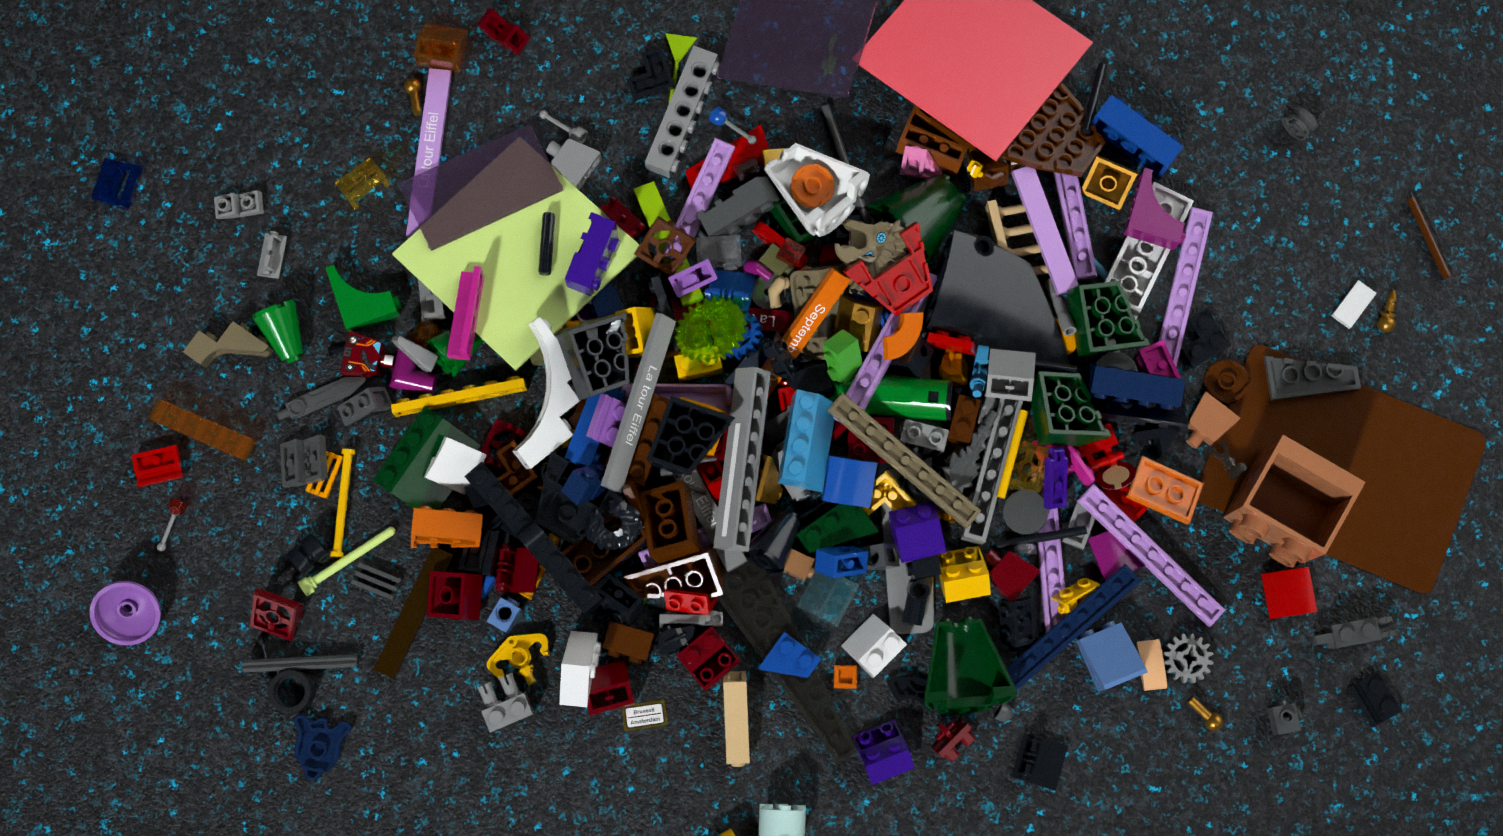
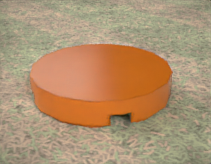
[790,164,835,209]

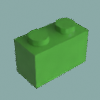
[822,329,863,385]

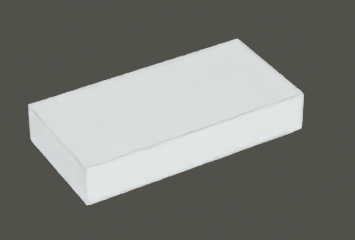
[1331,280,1377,329]

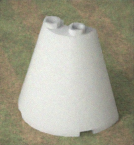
[764,143,870,237]

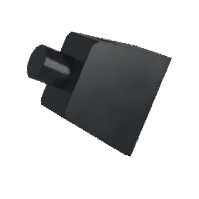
[887,327,934,379]

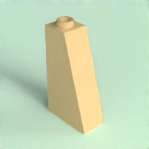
[723,671,750,767]

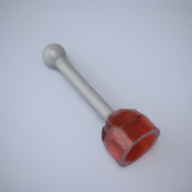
[157,497,189,551]

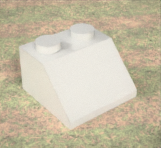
[841,614,907,678]

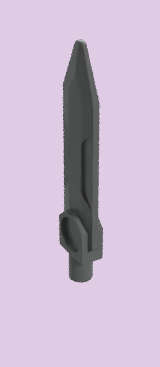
[276,377,366,420]

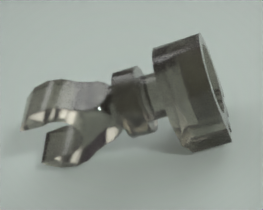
[1211,442,1248,481]

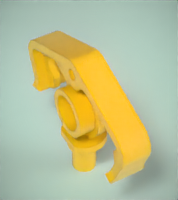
[487,633,550,686]

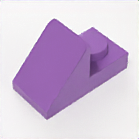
[668,258,718,298]

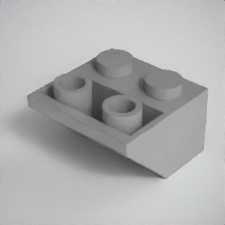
[986,348,1036,401]

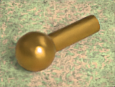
[404,77,422,116]
[1187,696,1223,731]

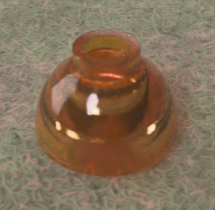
[412,321,443,351]

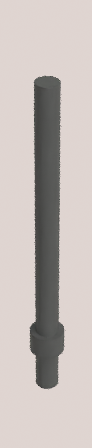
[822,104,870,224]

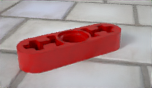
[752,221,809,269]

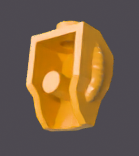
[939,350,969,387]

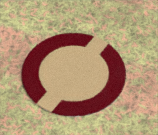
[1096,462,1136,489]

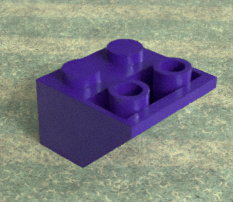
[852,719,915,785]

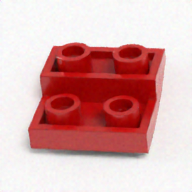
[1261,567,1318,619]

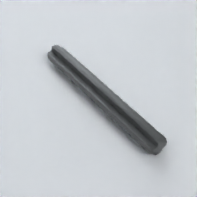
[242,654,358,673]

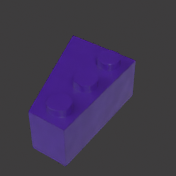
[565,212,620,296]

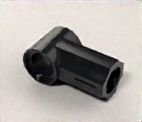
[902,580,930,626]

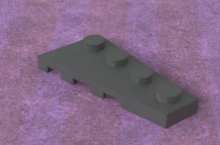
[1263,356,1361,401]

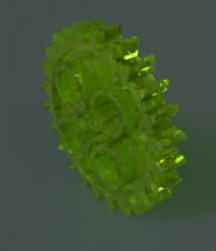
[675,296,747,365]

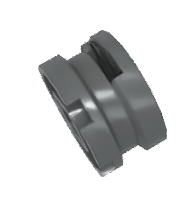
[1282,106,1318,141]

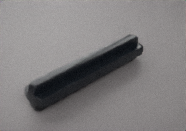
[538,212,555,276]

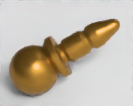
[1377,290,1397,333]

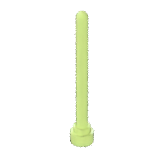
[297,527,396,596]

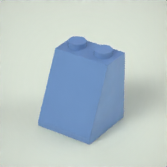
[1076,621,1148,692]

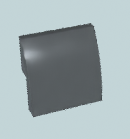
[280,435,328,488]

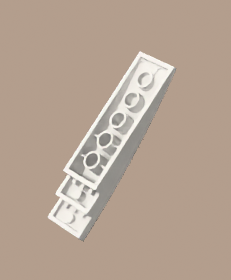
[1103,182,1194,354]

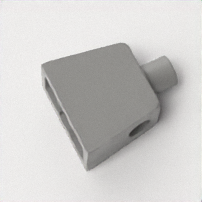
[546,139,602,190]

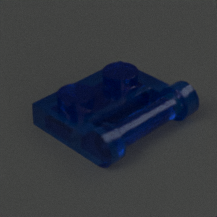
[91,158,143,210]

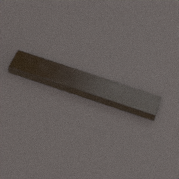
[373,548,454,680]

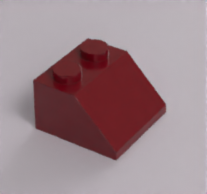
[427,571,483,620]

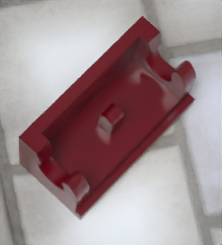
[600,196,648,241]

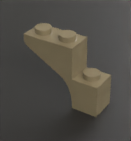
[183,321,274,368]

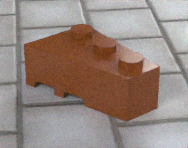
[896,105,968,177]

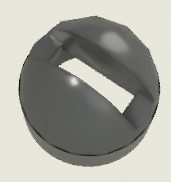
[993,703,1013,722]

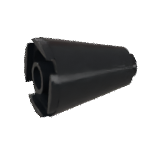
[744,510,800,575]

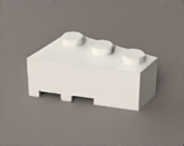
[559,631,602,707]

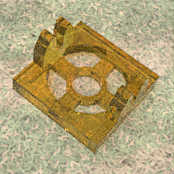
[335,158,391,210]
[1008,441,1049,493]

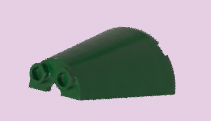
[865,174,966,267]
[924,617,1017,714]

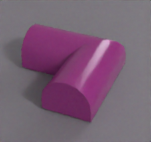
[389,348,438,396]

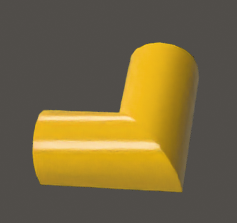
[861,470,917,516]

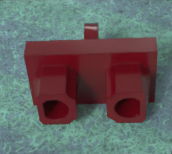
[931,719,975,762]

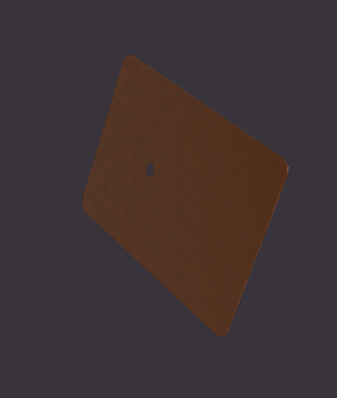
[1198,345,1486,594]

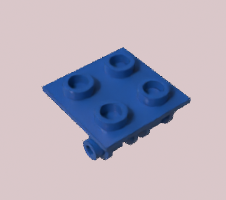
[704,270,756,312]

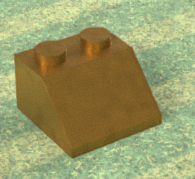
[833,295,883,352]

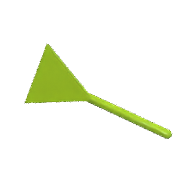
[665,33,697,103]

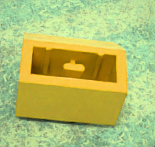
[938,546,991,603]

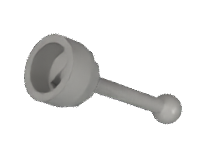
[539,110,588,144]

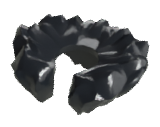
[585,498,643,551]

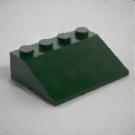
[373,406,482,510]

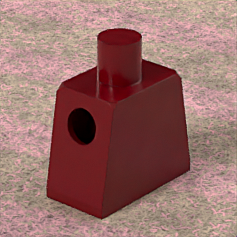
[984,549,1040,601]

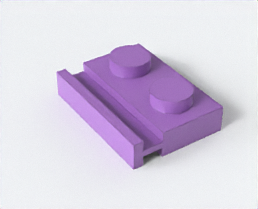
[586,394,627,448]

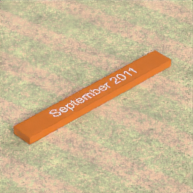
[729,268,851,414]

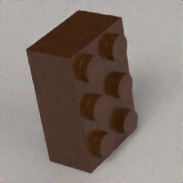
[639,481,701,564]

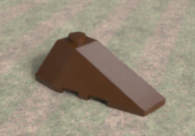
[624,544,724,598]

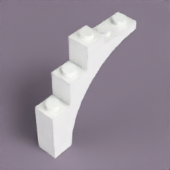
[512,317,581,469]

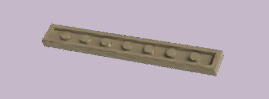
[827,392,981,529]

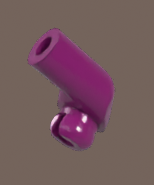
[744,259,774,282]

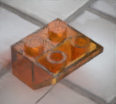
[414,23,468,72]

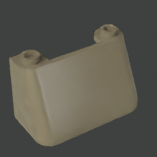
[790,263,864,360]

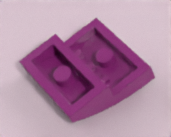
[1088,531,1145,582]

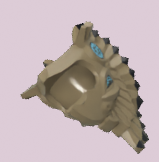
[835,218,909,295]

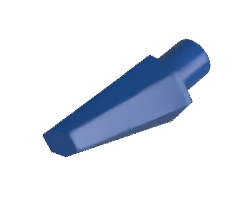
[481,566,497,599]

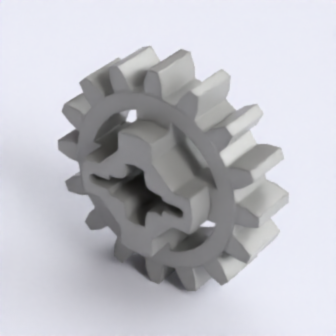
[1162,634,1214,683]

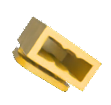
[615,307,658,358]

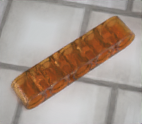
[148,398,257,462]

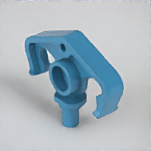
[968,345,989,399]

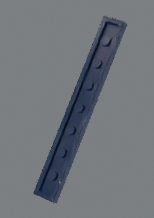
[1006,564,1142,691]

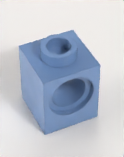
[487,597,523,634]

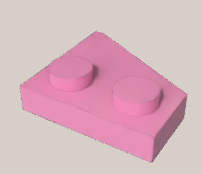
[900,146,943,179]

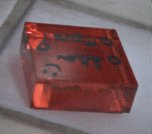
[776,237,806,268]

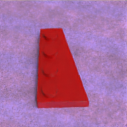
[685,125,769,189]

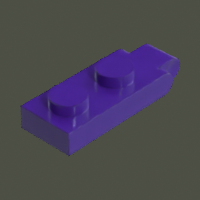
[1044,446,1068,509]

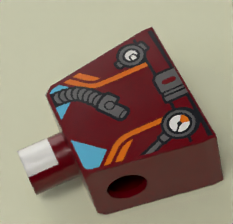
[340,331,396,377]

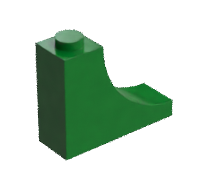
[326,265,402,332]

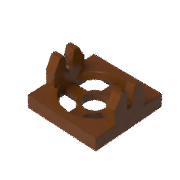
[634,216,696,276]

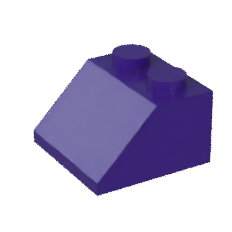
[889,502,946,563]

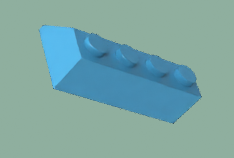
[777,390,834,492]

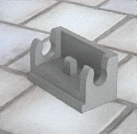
[418,280,447,323]

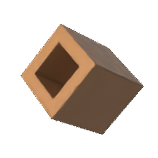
[783,549,815,582]

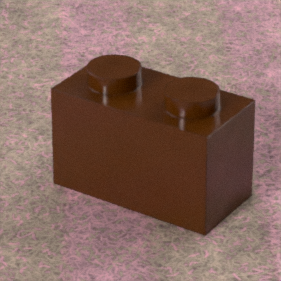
[946,394,981,447]
[602,621,655,664]

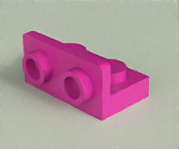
[1134,340,1181,378]

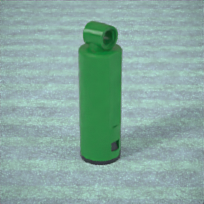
[820,376,955,421]

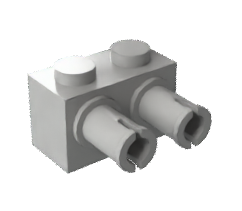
[477,672,534,732]

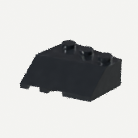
[557,313,629,401]
[647,396,736,475]

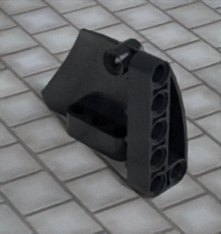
[922,226,1071,372]

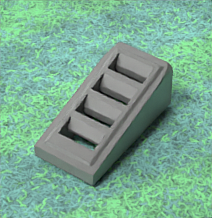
[391,336,438,372]

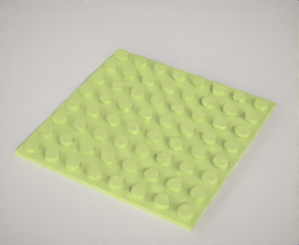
[392,137,639,371]

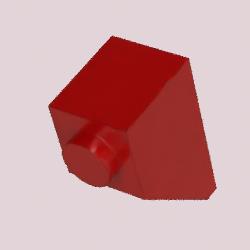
[696,460,723,506]

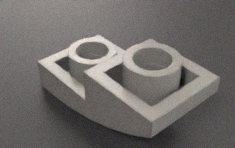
[214,190,264,219]

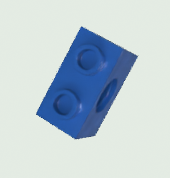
[815,544,869,578]

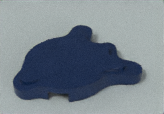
[294,714,352,781]

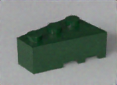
[796,504,879,556]

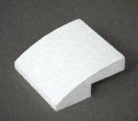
[424,436,486,495]

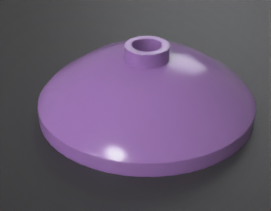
[90,581,161,645]

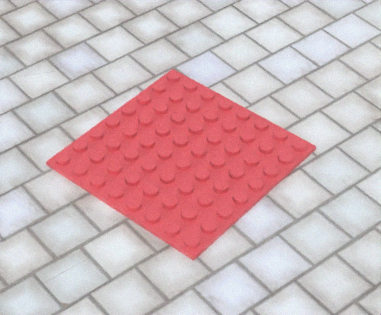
[853,0,1093,161]

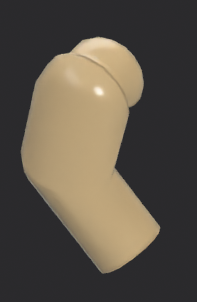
[768,276,790,308]

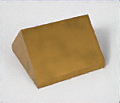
[1081,155,1138,210]

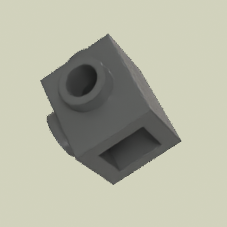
[1267,700,1302,735]

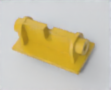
[1051,578,1101,614]

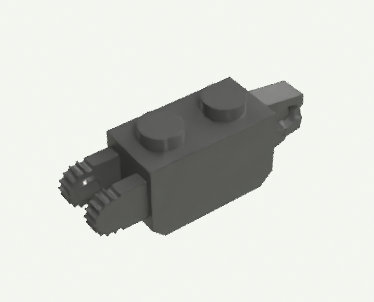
[1312,616,1396,649]

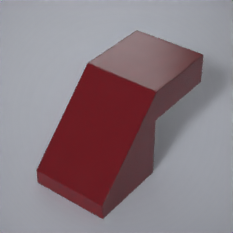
[477,8,530,55]

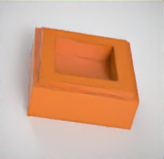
[834,665,857,689]

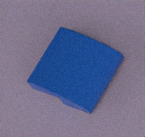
[822,455,877,508]

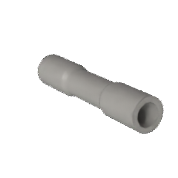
[1044,278,1076,336]

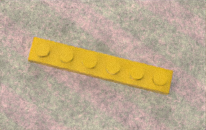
[391,376,527,417]

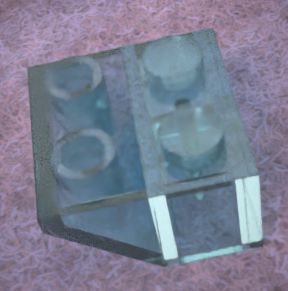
[797,572,859,628]

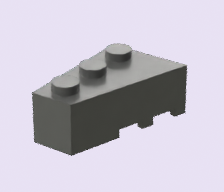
[697,177,780,236]

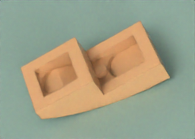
[1136,639,1167,691]

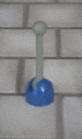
[709,106,756,144]

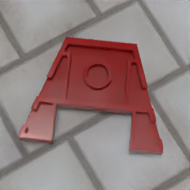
[843,222,933,316]

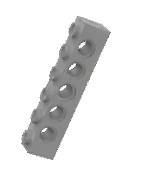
[645,45,720,178]

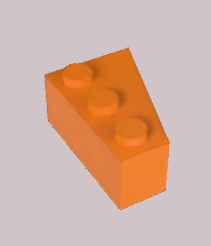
[411,506,483,548]

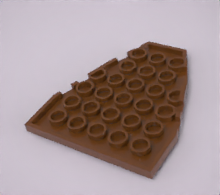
[929,83,1106,177]

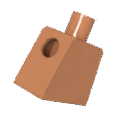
[1186,392,1240,449]

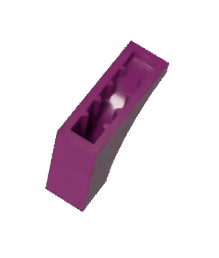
[1123,168,1186,250]

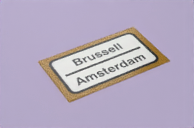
[622,700,668,731]

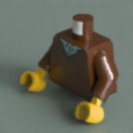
[967,149,1020,191]

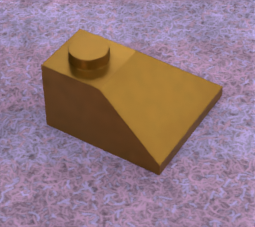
[755,453,783,504]

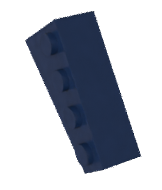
[1085,362,1186,410]

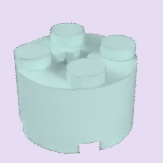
[759,804,806,836]

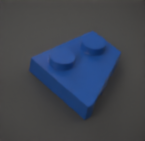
[758,632,821,678]

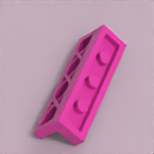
[447,266,485,360]

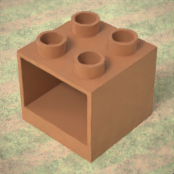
[1222,435,1366,568]

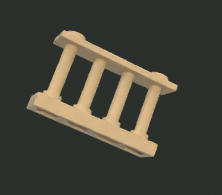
[985,200,1048,275]

